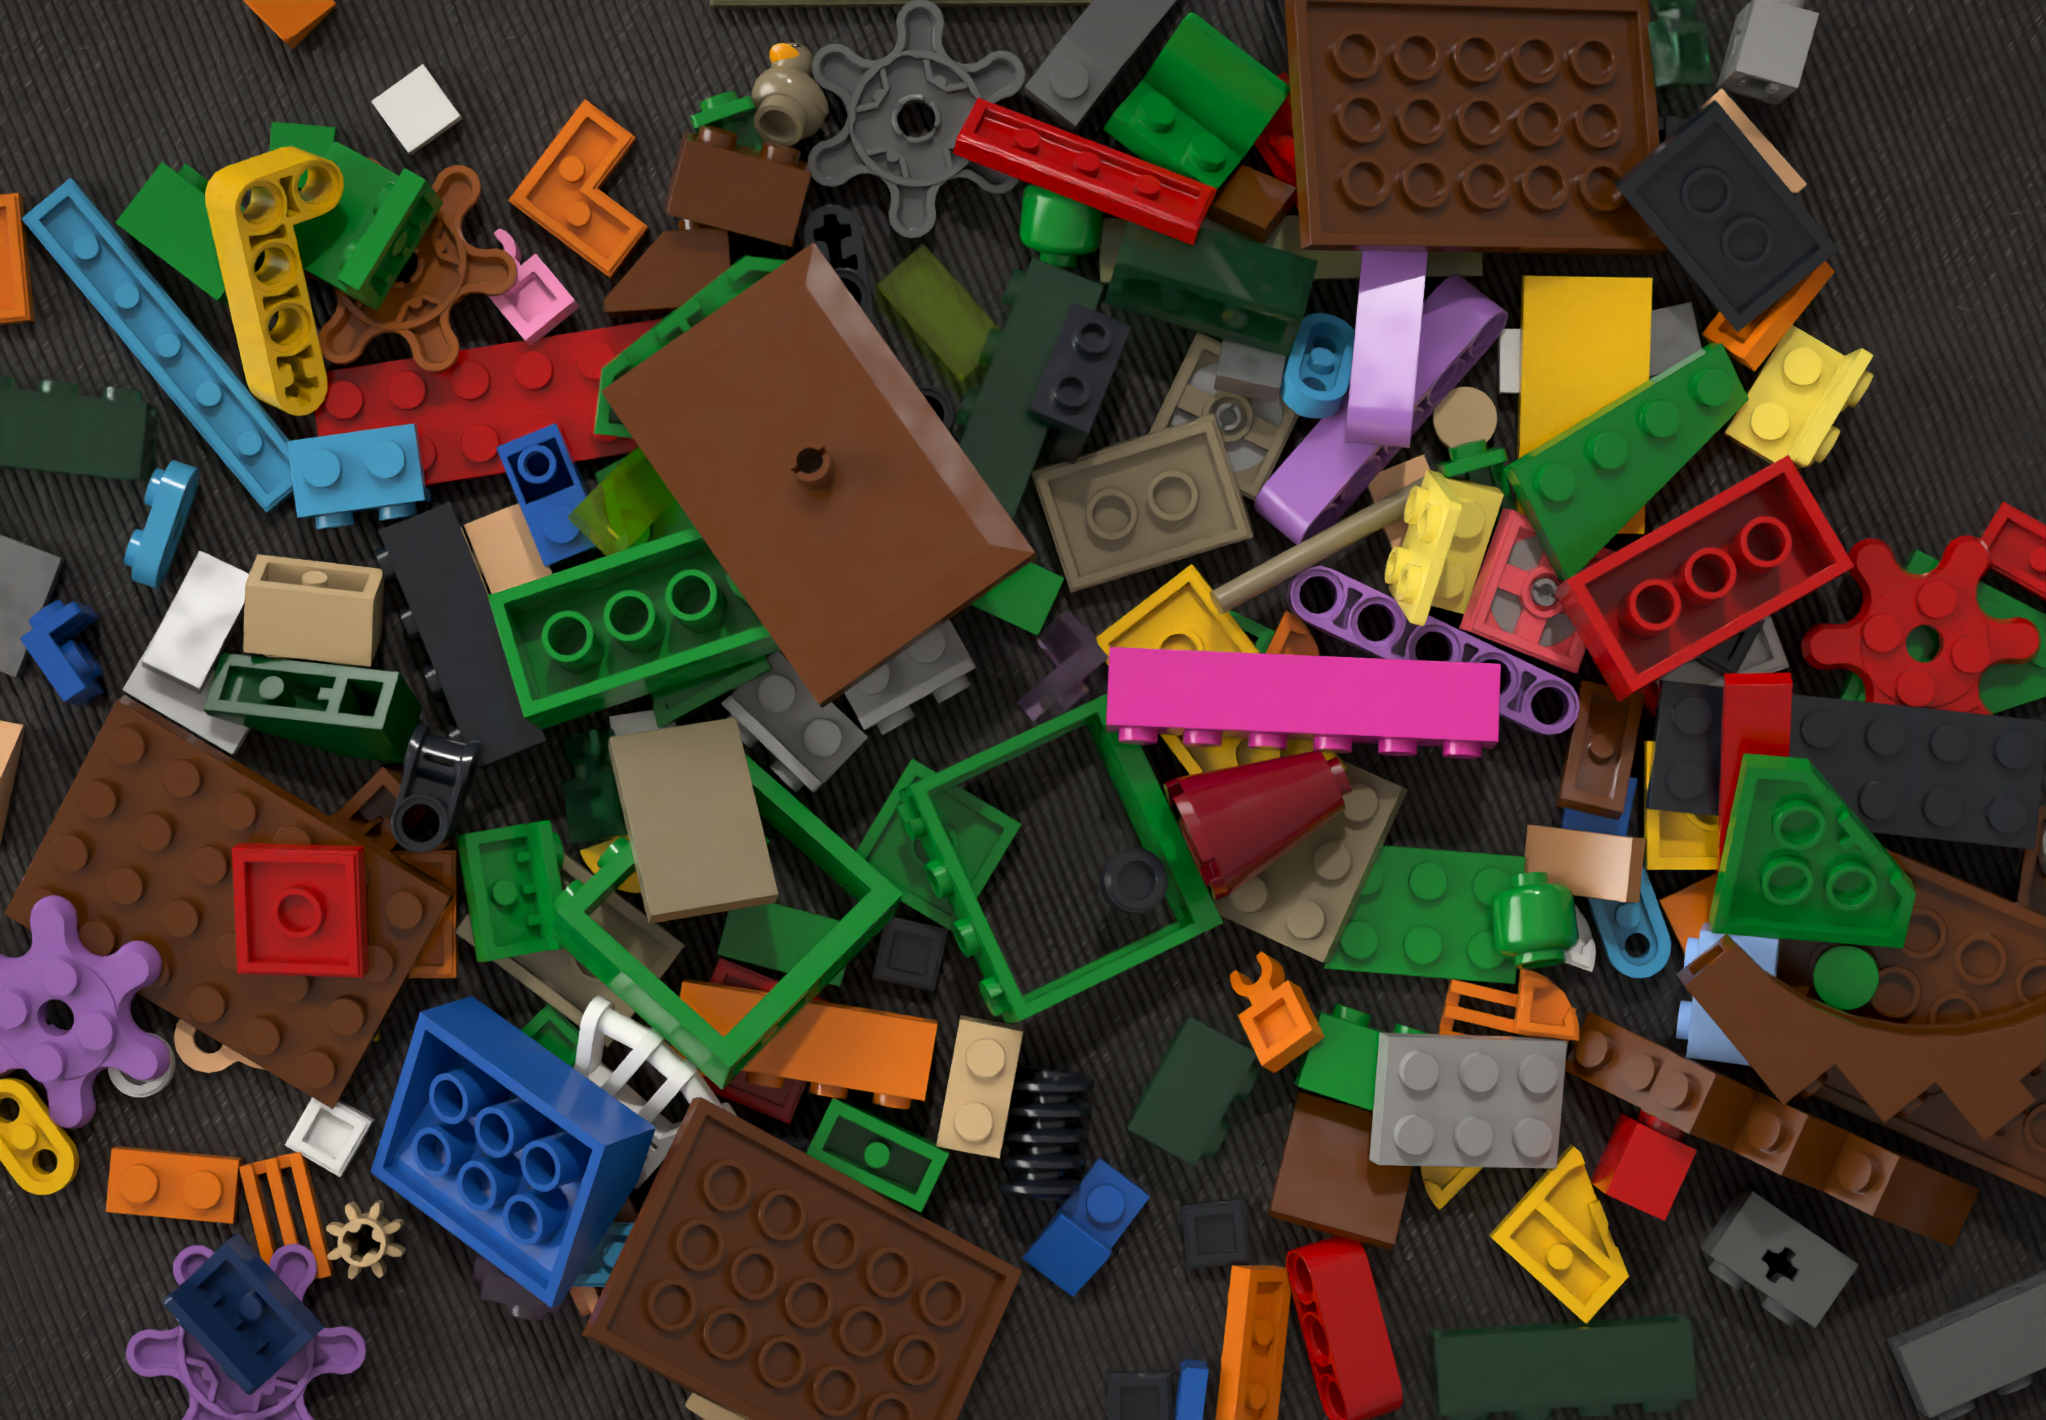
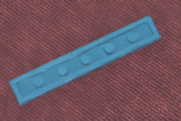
[21,178,294,513]

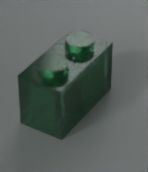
[1126,1013,1261,1167]

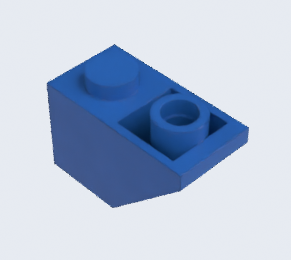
[496,423,611,569]

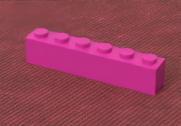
[1106,647,1501,759]

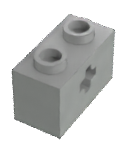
[1716,0,1819,106]

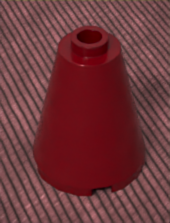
[1163,750,1352,901]

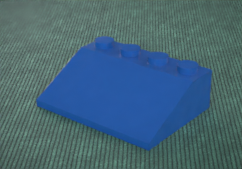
[371,996,656,1308]

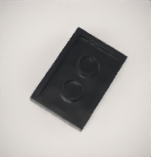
[1614,100,1839,332]

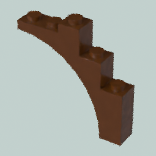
[1677,934,2046,1141]
[1565,1012,1980,1247]

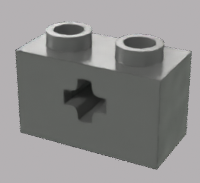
[1700,1186,1859,1328]

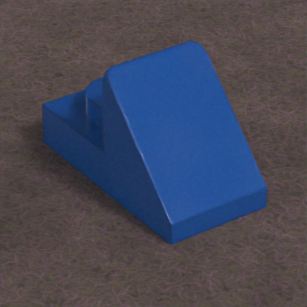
[1022,1156,1150,1297]

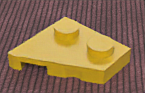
[1488,1145,1629,1324]

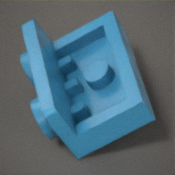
[287,424,432,530]

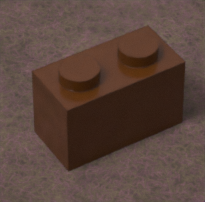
[665,125,812,247]

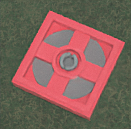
[1459,509,1615,674]

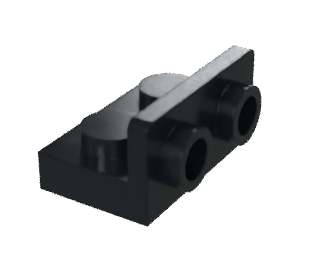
[1028,303,1132,464]

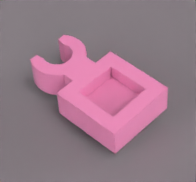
[487,228,580,347]

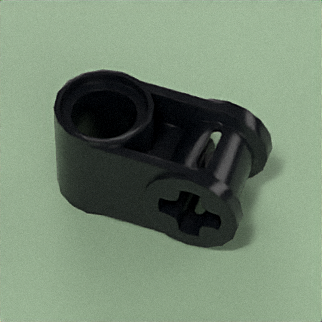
[391,724,482,852]

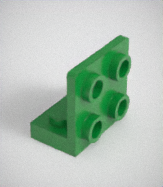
[1103,12,1291,193]
[293,142,443,311]

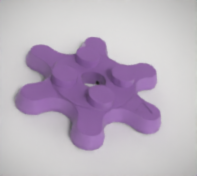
[0,895,171,1129]
[126,1243,367,1420]

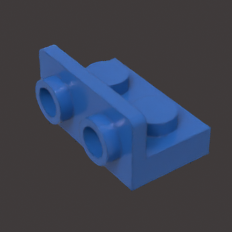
[20,599,105,707]

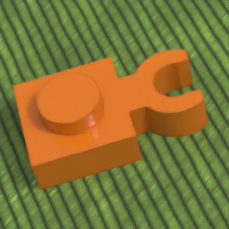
[1230,952,1325,1073]

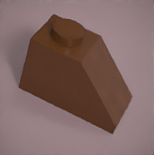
[604,219,734,318]

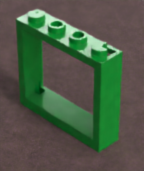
[897,694,1223,1024]
[550,754,903,1090]

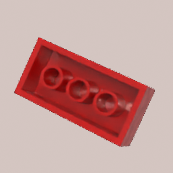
[1554,455,1855,703]

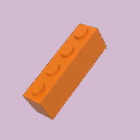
[671,978,937,1109]

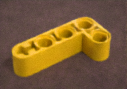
[205,146,344,416]

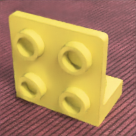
[1721,325,1873,470]
[1385,469,1504,626]

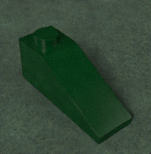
[204,653,422,764]

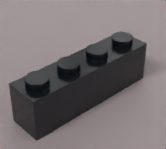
[375,502,553,769]

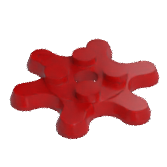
[1800,535,2042,715]

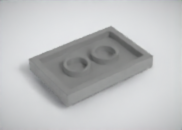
[1369,1033,1567,1169]

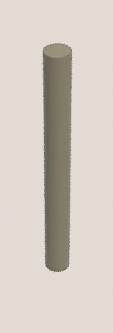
[1210,476,1424,615]

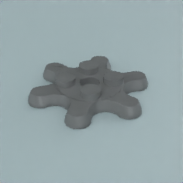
[808,0,1025,239]

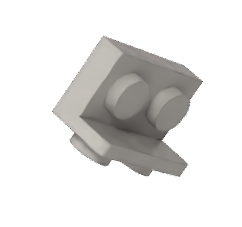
[845,619,976,735]
[721,651,868,793]

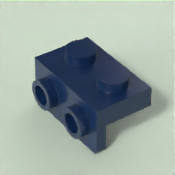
[163,1232,325,1395]

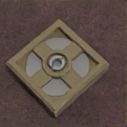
[1149,332,1299,502]

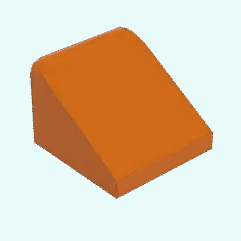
[243,0,337,50]

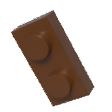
[1556,680,1645,820]

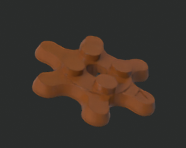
[303,158,518,373]

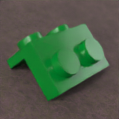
[456,820,564,962]

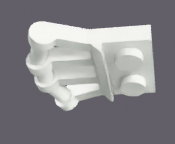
[573,995,738,1189]

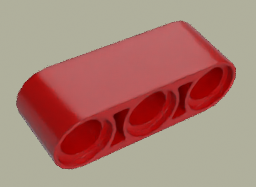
[1286,1236,1403,1420]

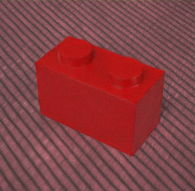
[1590,1110,1697,1221]

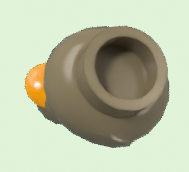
[751,43,829,146]

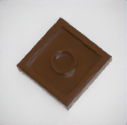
[1267,1092,1413,1251]

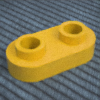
[0,1078,79,1195]

